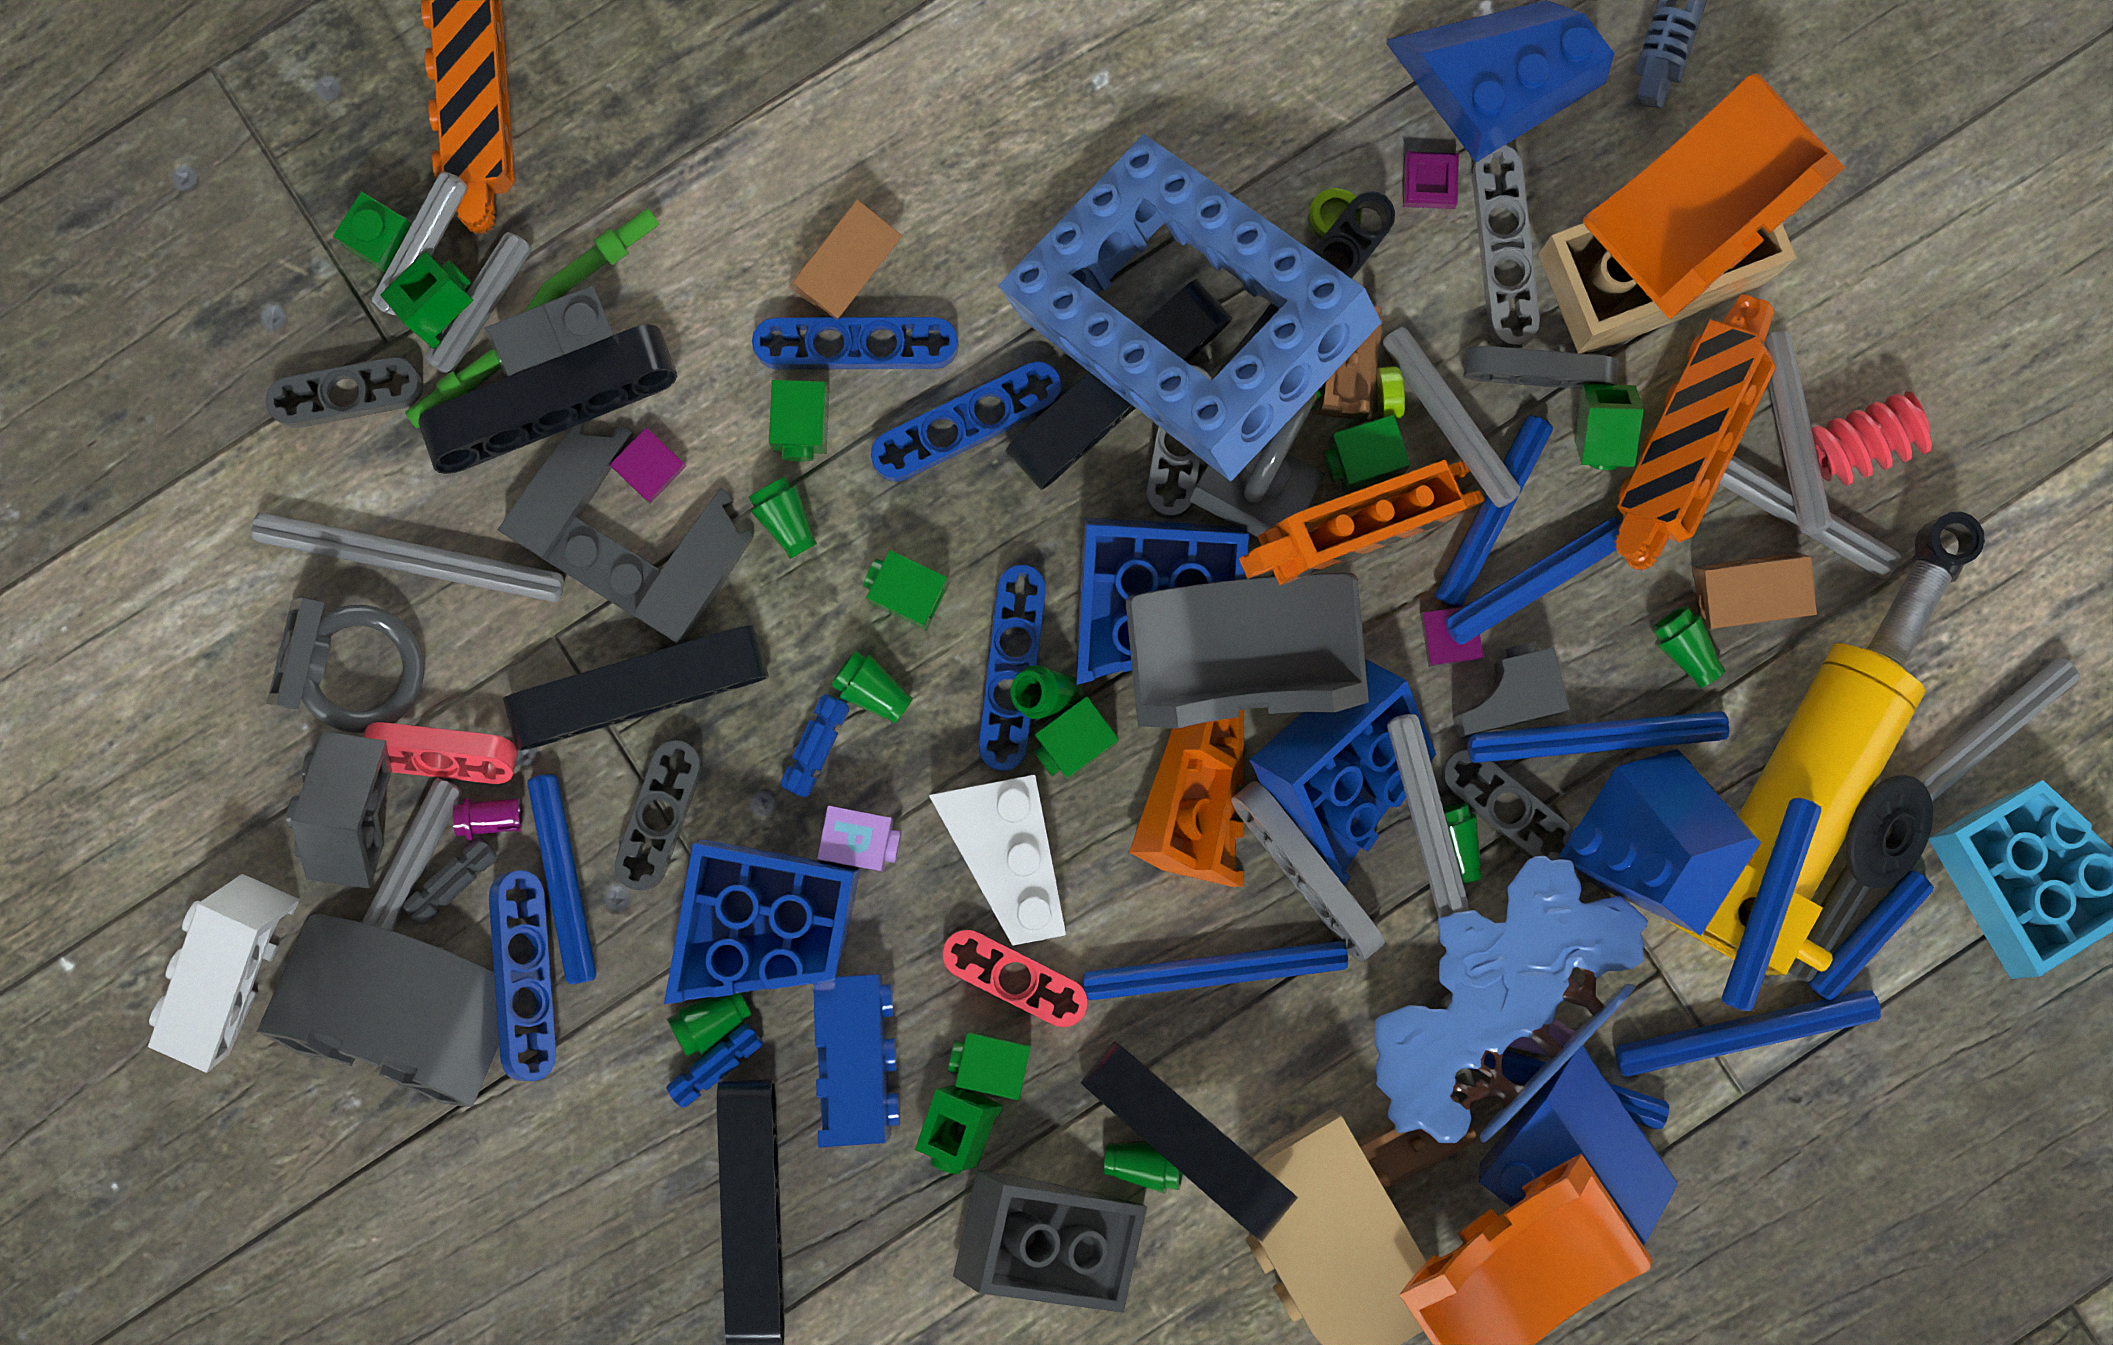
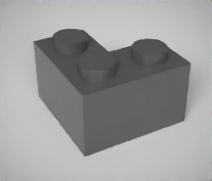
[286,731,392,889]

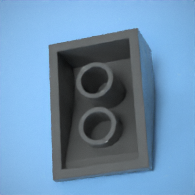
[953,1170,1147,1313]

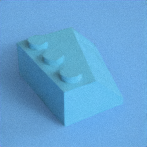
[1929,780,2113,979]

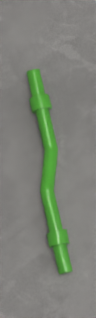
[405,207,660,429]

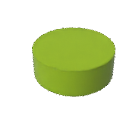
[1308,188,1362,239]
[1376,366,1405,420]

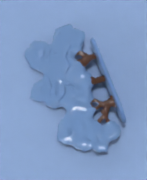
[1374,856,1648,1143]

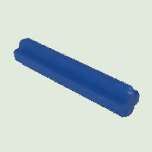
[1808,870,1934,1001]

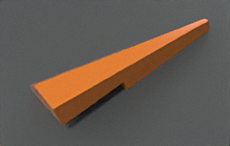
[1129,709,1244,887]

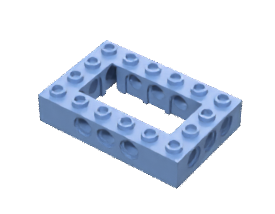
[998,134,1382,482]

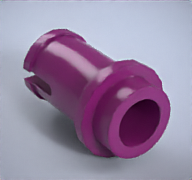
[453,797,522,840]

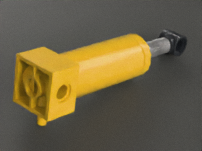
[1665,511,1985,975]

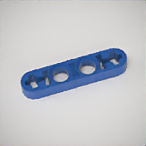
[752,317,959,370]
[871,362,1061,482]
[979,565,1046,772]
[489,870,556,1081]

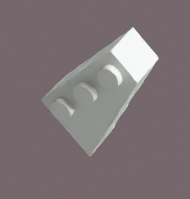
[929,775,1066,946]
[148,874,300,1073]

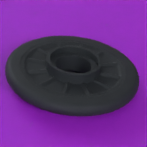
[1846,775,1933,888]

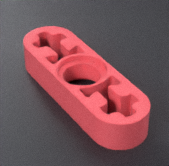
[363,722,518,784]
[943,930,1087,1027]

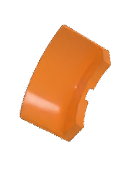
[1583,73,1845,319]
[1399,1153,1652,1345]

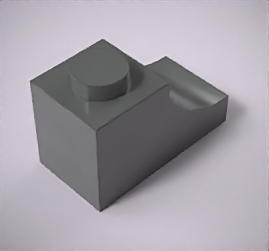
[484,285,614,377]
[1453,642,1570,738]

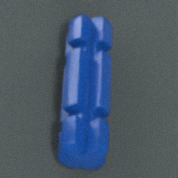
[781,694,849,797]
[666,1023,763,1108]

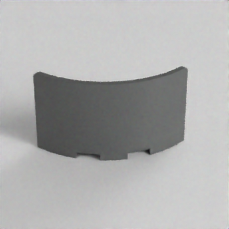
[1126,573,1369,728]
[256,914,520,1107]

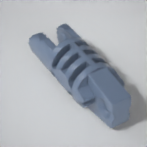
[1635,0,1707,109]

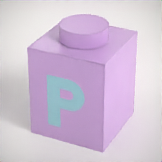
[817,806,902,872]

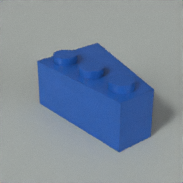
[813,974,900,1148]

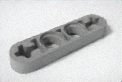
[1472,145,1540,349]
[1231,781,1385,962]

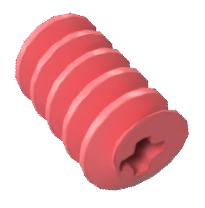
[1811,391,1932,486]

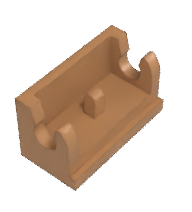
[788,199,902,320]
[1318,305,1383,421]
[1692,553,1817,629]
[1357,1094,1477,1190]

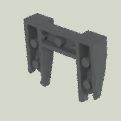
[498,424,754,644]

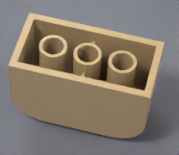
[1538,223,1796,354]
[1245,1109,1426,1345]

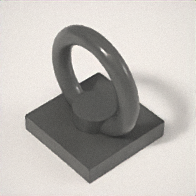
[1189,392,1325,537]
[266,597,424,733]

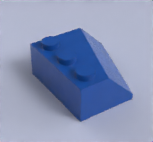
[1387,0,1614,162]
[1076,517,1249,685]
[1250,659,1436,886]
[1559,749,1761,936]
[664,839,860,1004]
[1478,1045,1678,1246]

